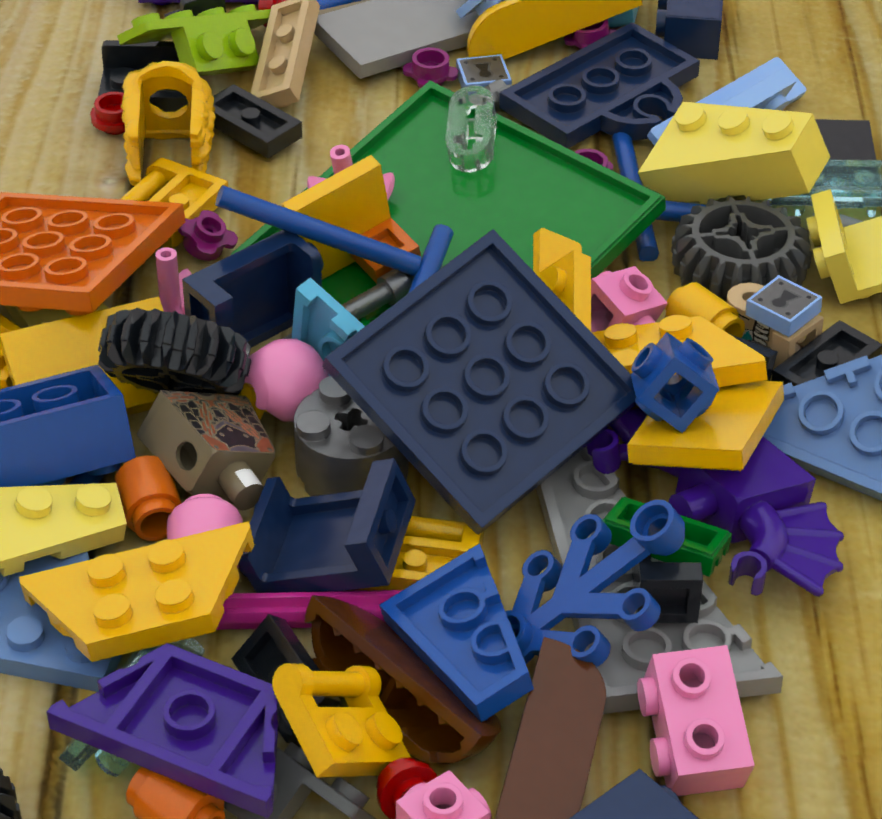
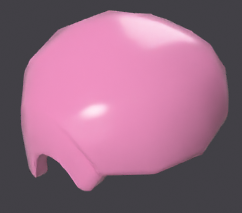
[244,339,329,422]

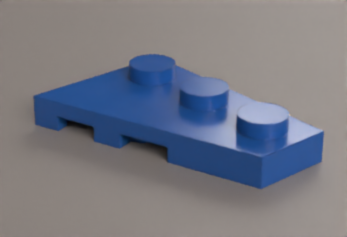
[379,543,534,722]

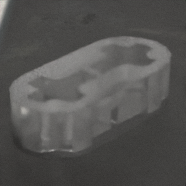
[445,85,497,173]

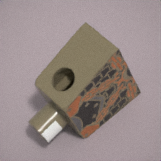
[137,390,275,510]

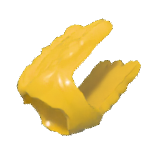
[120,61,216,186]

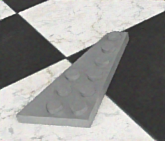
[536,446,783,714]

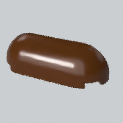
[305,595,501,764]
[494,637,606,819]

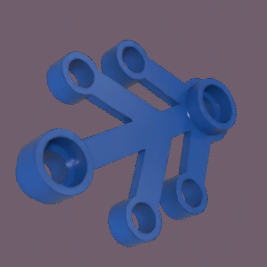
[505,500,685,667]

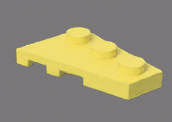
[0,483,127,577]

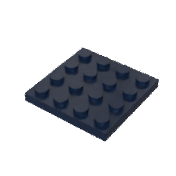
[322,229,636,535]

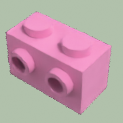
[637,645,755,796]

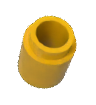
[665,282,745,338]

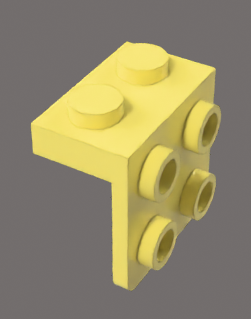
[806,189,882,304]

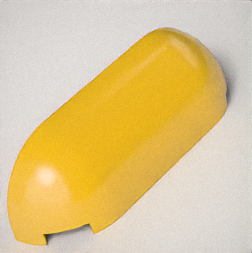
[467,0,643,60]

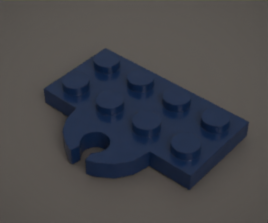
[499,22,700,149]

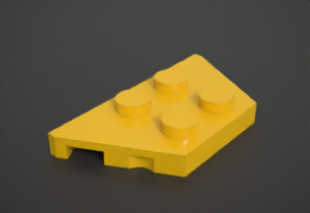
[592,315,768,387]
[19,521,255,662]

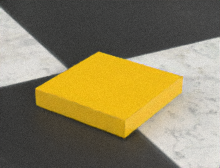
[282,155,391,280]

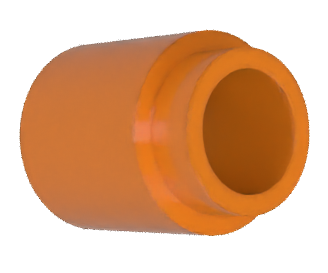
[114,455,182,541]
[126,767,226,819]

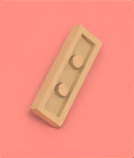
[251,0,320,108]

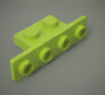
[117,4,271,76]

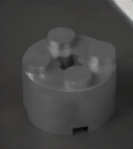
[294,376,408,497]

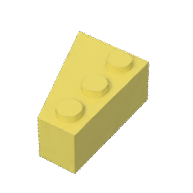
[638,102,830,204]

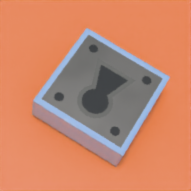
[456,54,512,97]
[745,275,823,337]

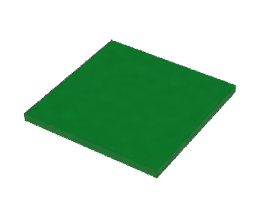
[231,80,666,326]

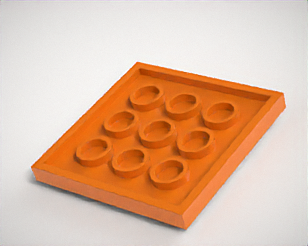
[0,192,186,316]

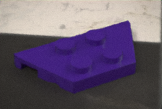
[46,643,280,819]

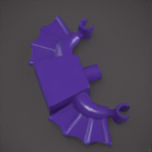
[587,407,844,597]

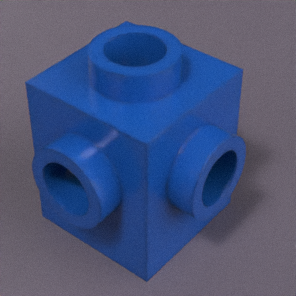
[631,332,720,433]

